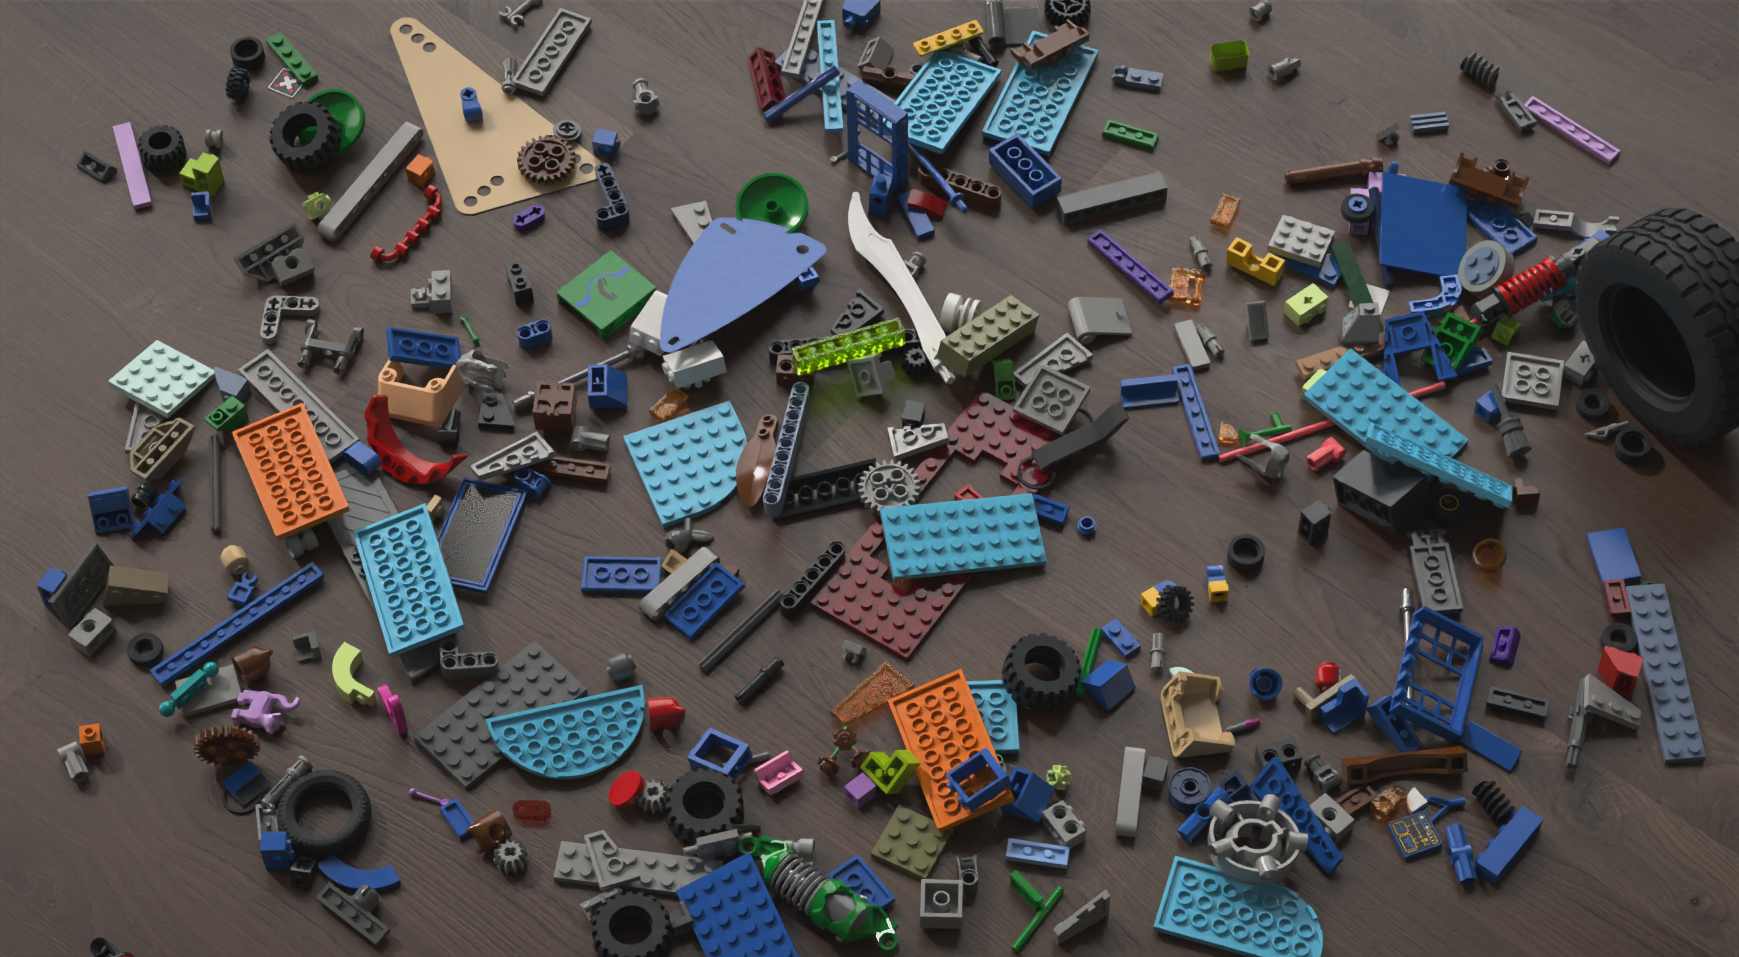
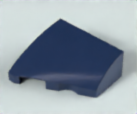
[1220,770,1260,805]

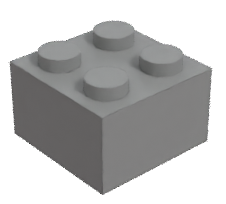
[920,879,963,929]

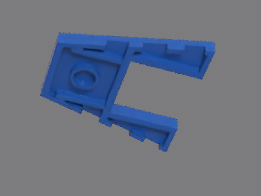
[1383,311,1458,387]

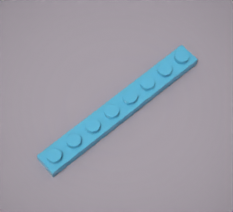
[817,20,843,134]

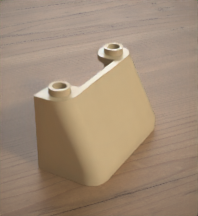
[1161,671,1235,758]

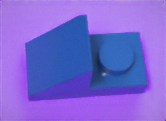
[795,266,820,291]

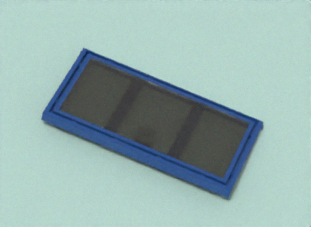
[437,477,528,595]

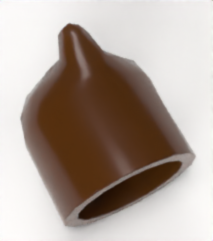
[231,646,273,685]
[466,809,513,854]

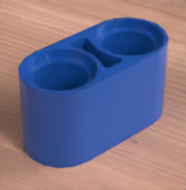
[517,319,553,350]
[343,441,382,476]

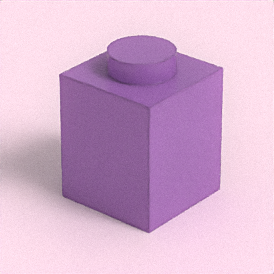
[844,773,877,809]

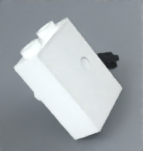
[662,339,727,388]

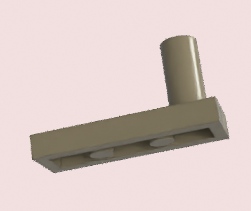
[1293,674,1357,722]

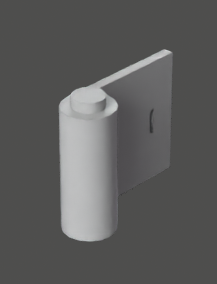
[1067,297,1132,344]

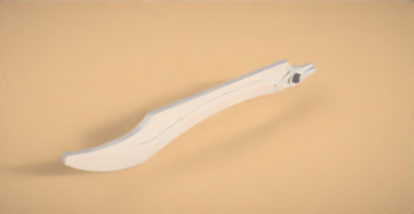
[848,192,956,385]

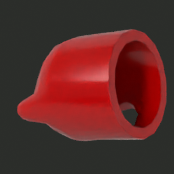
[648,697,686,731]

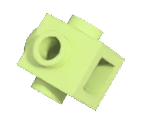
[301,192,332,220]

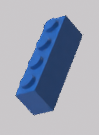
[1474,806,1543,886]

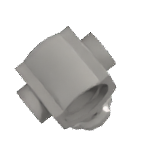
[632,78,660,115]

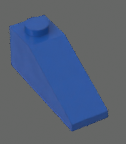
[1366,694,1423,752]

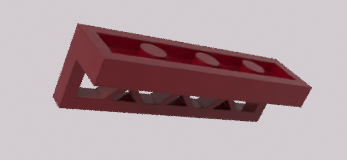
[747,47,786,112]

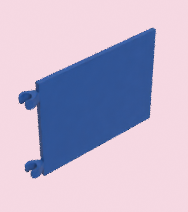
[1379,161,1467,277]

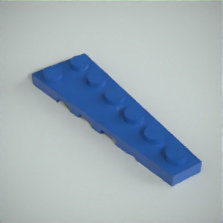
[1250,757,1344,874]

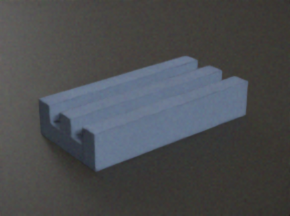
[1410,112,1449,134]

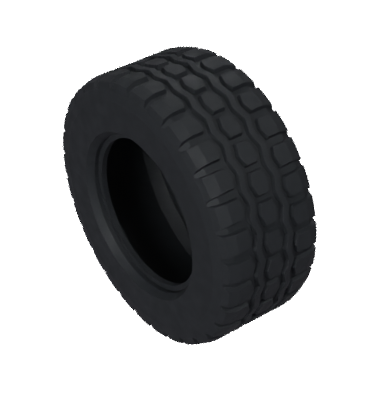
[1575,208,1739,446]

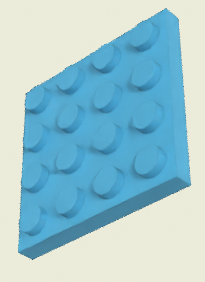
[967,680,1019,754]

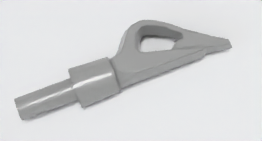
[1585,421,1629,440]

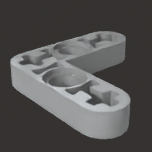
[260,296,320,344]

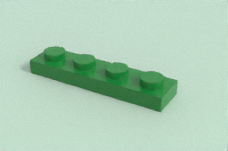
[266,32,318,87]

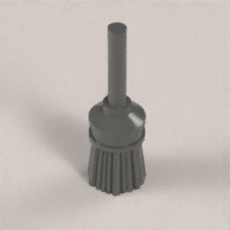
[1490,383,1532,458]

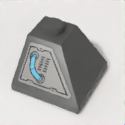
[1340,303,1379,345]

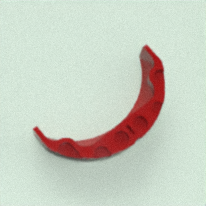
[364,395,468,484]

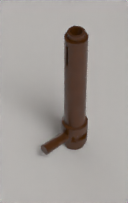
[1285,156,1383,185]

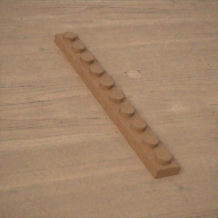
[1295,306,1470,379]

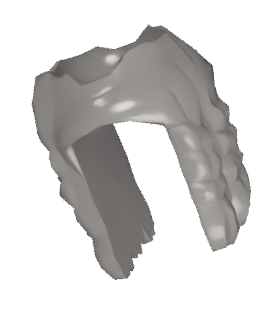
[456,349,508,393]

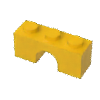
[1226,237,1285,286]

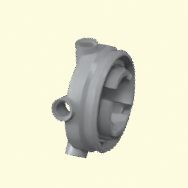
[1207,794,1308,885]

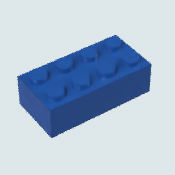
[989,133,1062,209]

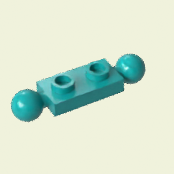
[159,662,219,717]

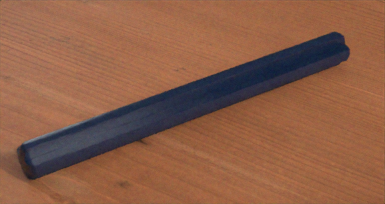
[1368,186,1395,287]

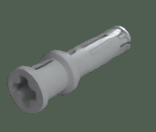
[261,755,313,809]

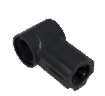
[437,408,461,445]

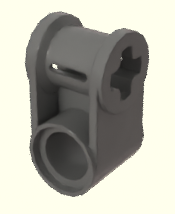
[956,855,978,896]

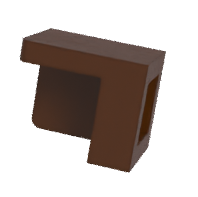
[1512,478,1541,505]

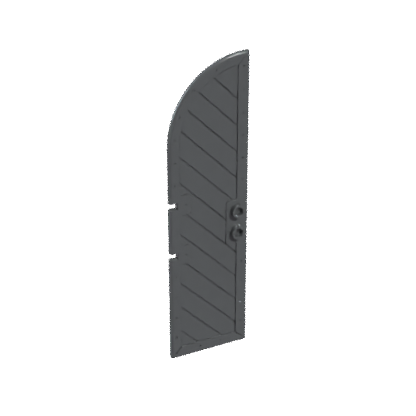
[326,467,447,681]

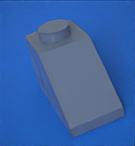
[213,367,250,403]

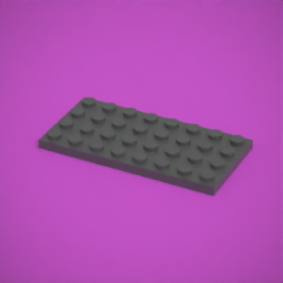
[414,641,588,791]

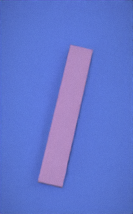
[1524,96,1621,165]
[113,122,152,210]

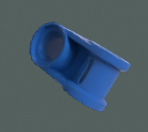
[460,87,483,122]
[514,466,552,499]

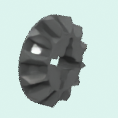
[553,120,581,142]

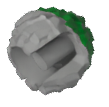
[1551,298,1580,328]

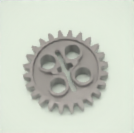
[858,460,921,516]

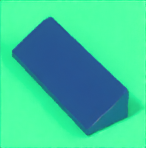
[1458,720,1522,772]

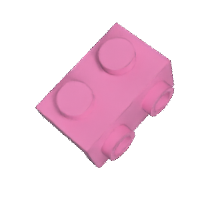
[754,751,805,795]

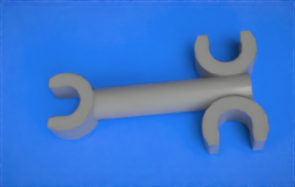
[499,0,543,29]

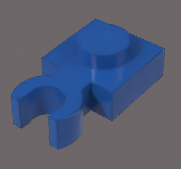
[227,572,258,606]

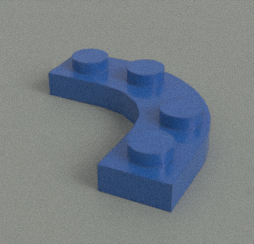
[1409,274,1462,316]

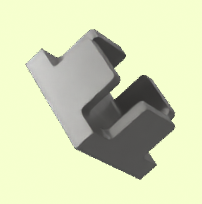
[847,352,895,397]

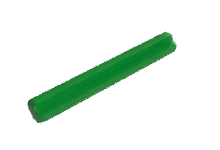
[1074,628,1103,698]

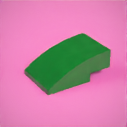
[1420,312,1484,372]

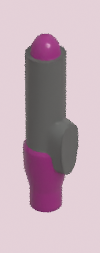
[1223,718,1260,734]

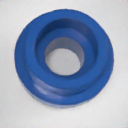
[1077,516,1097,535]

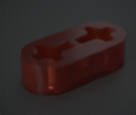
[512,800,552,821]

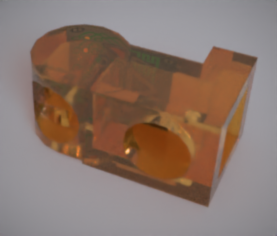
[1368,784,1407,824]

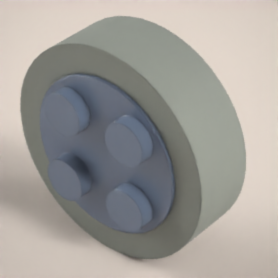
[1458,240,1515,298]

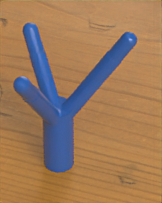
[1425,795,1466,824]

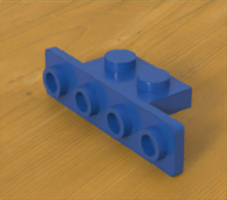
[129,478,186,539]

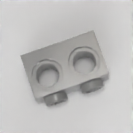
[1042,800,1087,849]

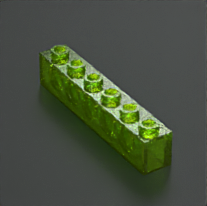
[792,317,905,375]

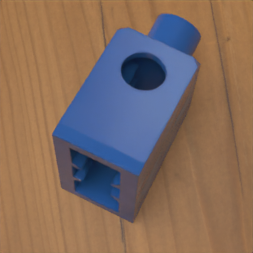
[842,0,881,29]
[868,174,894,218]

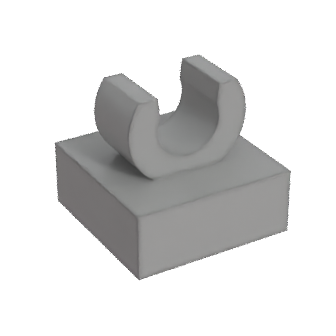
[1376,123,1400,146]
[411,287,430,309]
[842,640,867,663]

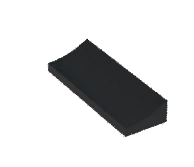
[764,458,881,522]

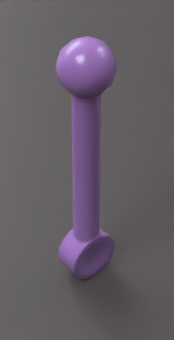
[409,788,448,806]

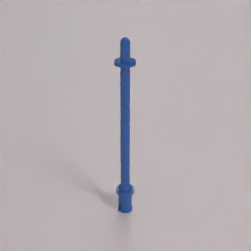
[908,143,968,213]

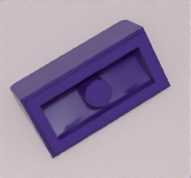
[1489,626,1521,666]

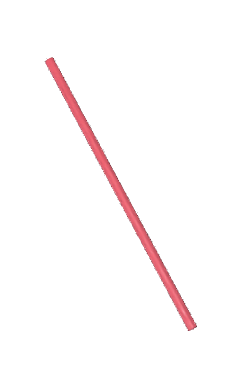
[1218,382,1446,463]

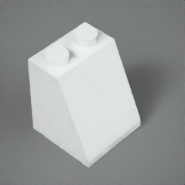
[629,290,679,356]

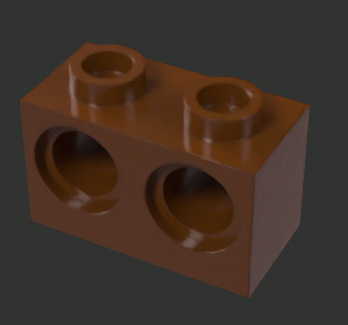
[776,354,816,386]

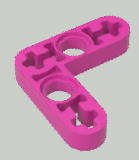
[377,684,408,735]

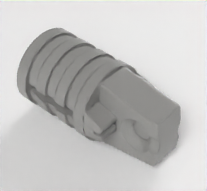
[1268,58,1301,80]

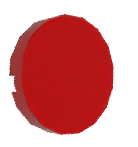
[609,771,644,809]

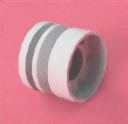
[939,293,981,333]

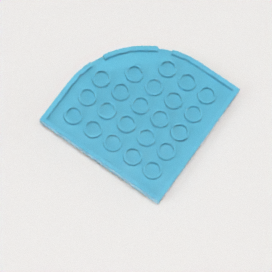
[623,400,747,528]

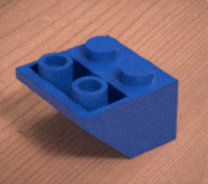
[588,364,627,409]
[88,486,134,534]
[1000,766,1055,824]

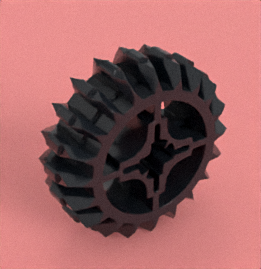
[1044,0,1091,27]

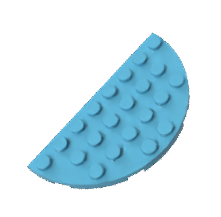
[486,685,645,779]

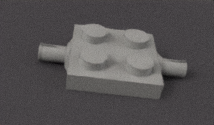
[683,829,752,861]

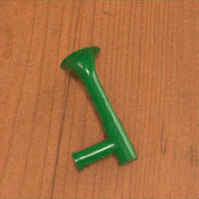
[1238,412,1292,447]

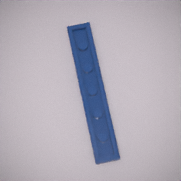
[1172,364,1220,461]

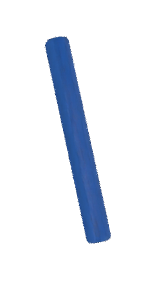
[763,66,840,123]

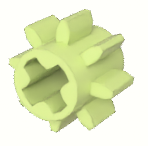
[1046,765,1071,790]

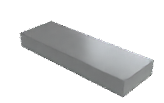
[1174,319,1210,371]

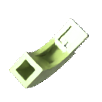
[332,642,377,707]

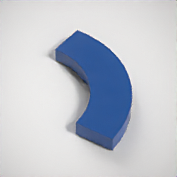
[317,855,401,892]

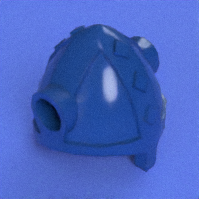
[1249,668,1283,700]

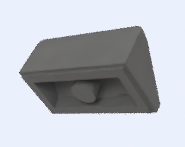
[76,150,117,182]

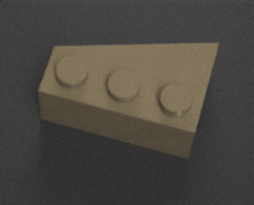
[103,566,169,606]

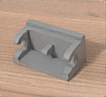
[255,803,280,843]

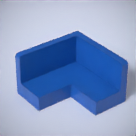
[1319,678,1369,734]

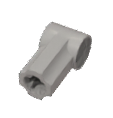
[569,426,610,452]
[57,741,89,782]

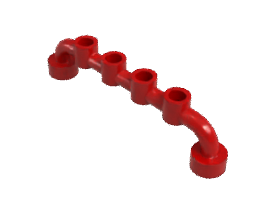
[370,185,443,262]

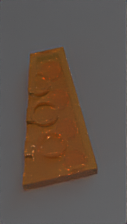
[830,661,915,726]

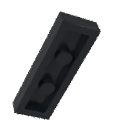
[1486,686,1550,720]

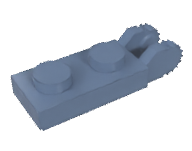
[1112,65,1164,91]

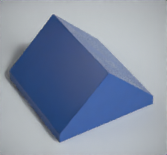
[1080,660,1136,711]

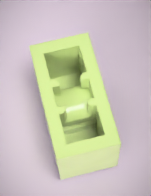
[1284,283,1328,326]

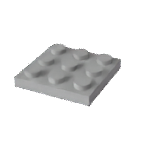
[1267,215,1335,268]
[1501,352,1564,410]
[1013,364,1091,435]

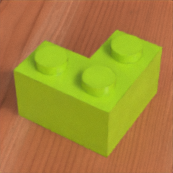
[179,152,224,196]
[860,750,921,794]

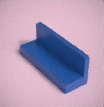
[1120,374,1179,409]

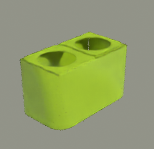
[1210,40,1250,72]

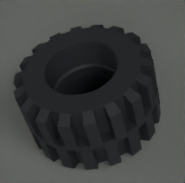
[138,125,187,173]

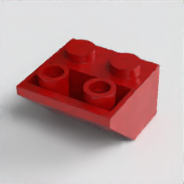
[1598,646,1644,698]

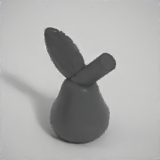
[665,518,714,554]

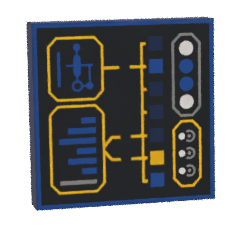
[1387,810,1443,860]

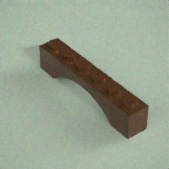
[1341,746,1468,785]

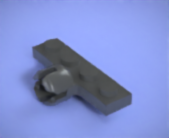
[316,882,391,947]

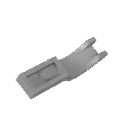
[1533,209,1619,239]

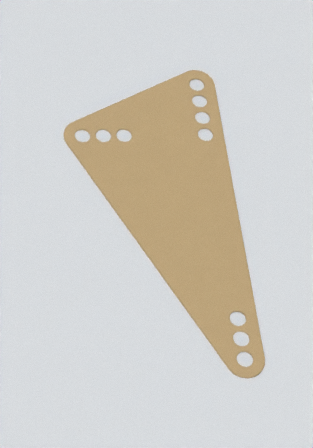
[390,17,601,215]

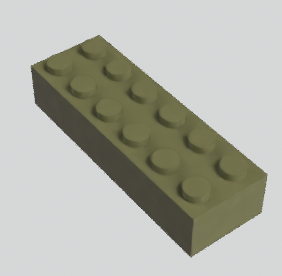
[936,295,1039,377]

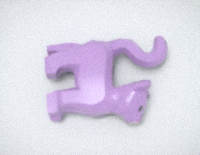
[231,690,301,735]

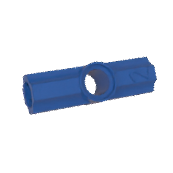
[1177,787,1232,843]
[1445,823,1477,887]

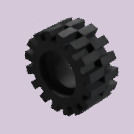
[1156,585,1194,621]

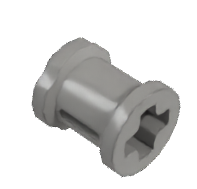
[1249,0,1272,21]

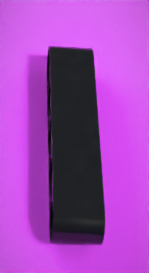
[780,541,846,619]

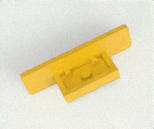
[913,20,983,57]

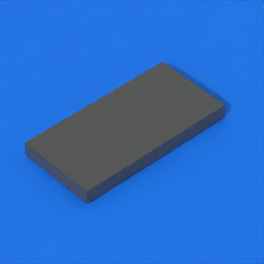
[48,542,114,627]

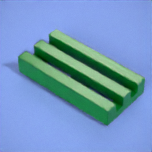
[1010,870,1043,912]

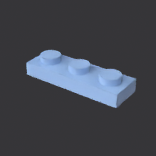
[1006,838,1070,869]

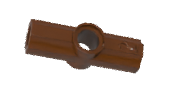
[862,66,916,90]

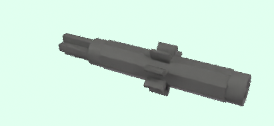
[1566,678,1594,769]

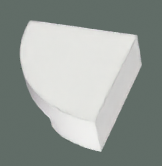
[1407,787,1428,815]

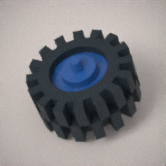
[225,67,251,101]

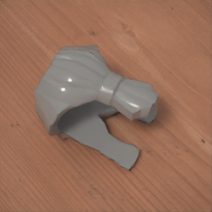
[1236,434,1290,479]

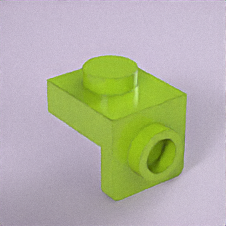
[1491,316,1522,346]

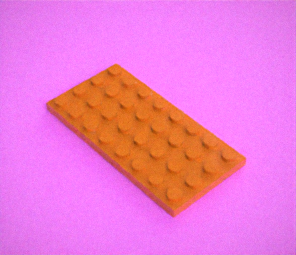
[232,403,351,541]
[888,669,1015,832]

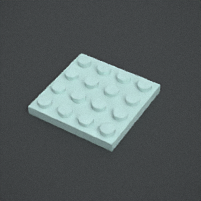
[108,340,215,418]

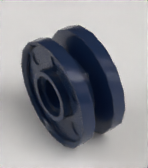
[1168,767,1212,813]

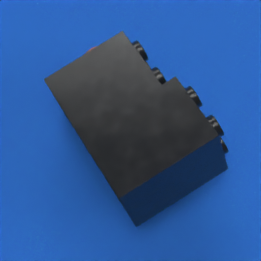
[1333,450,1432,535]

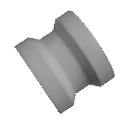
[205,129,223,148]

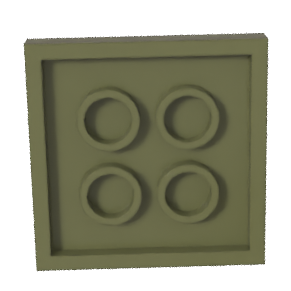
[871,805,954,879]

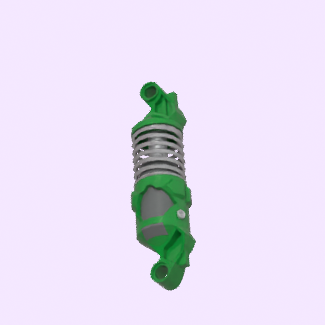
[739,835,900,956]

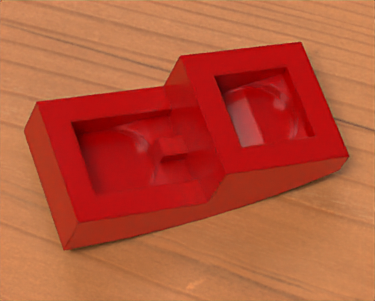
[907,189,947,219]

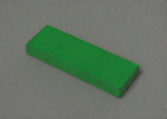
[1102,119,1159,151]

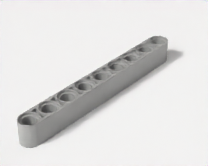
[317,122,424,241]

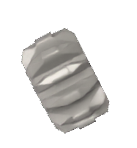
[636,779,670,814]
[494,839,528,874]

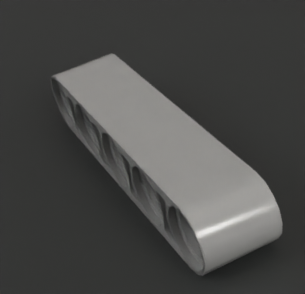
[639,547,720,620]
[1115,746,1145,838]

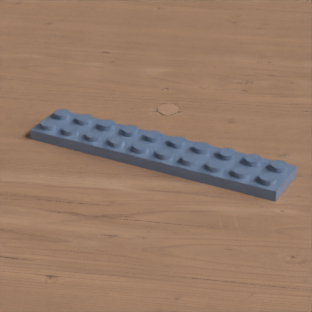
[1625,583,1706,764]

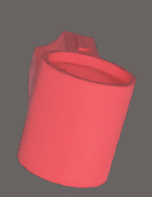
[1306,437,1346,471]

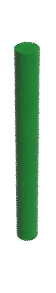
[1011,886,1064,953]

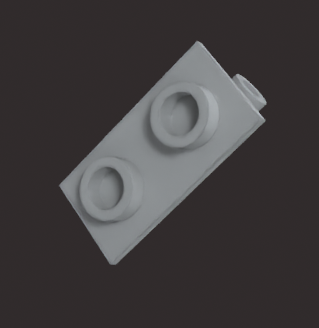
[580,887,623,922]

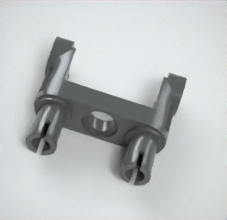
[297,319,364,375]

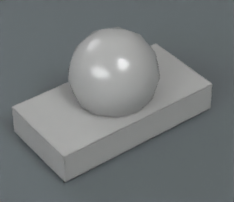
[1246,301,1269,341]

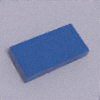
[439,798,474,841]

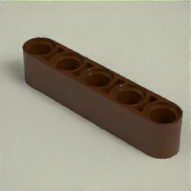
[919,164,1002,210]

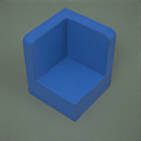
[191,191,213,221]

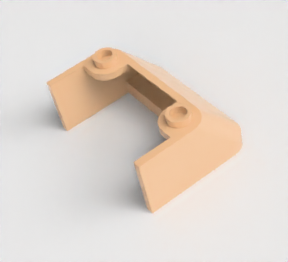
[378,360,465,426]

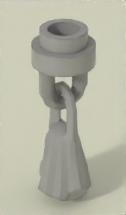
[501,57,518,95]

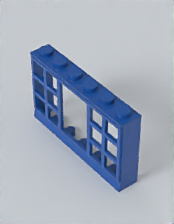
[846,79,909,193]
[1389,606,1484,743]

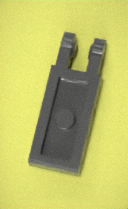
[1495,90,1537,132]

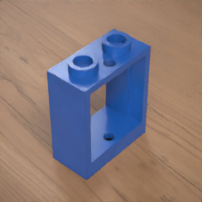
[687,727,753,780]
[946,747,1012,812]

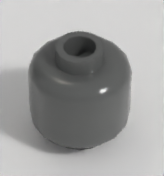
[606,653,636,682]

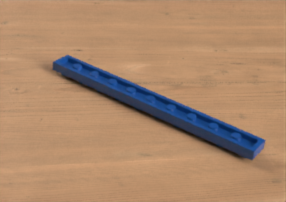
[150,562,324,687]

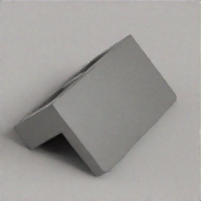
[857,36,894,71]

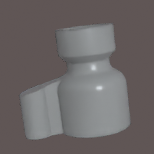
[785,839,815,869]

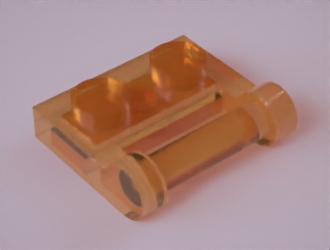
[1168,266,1206,306]

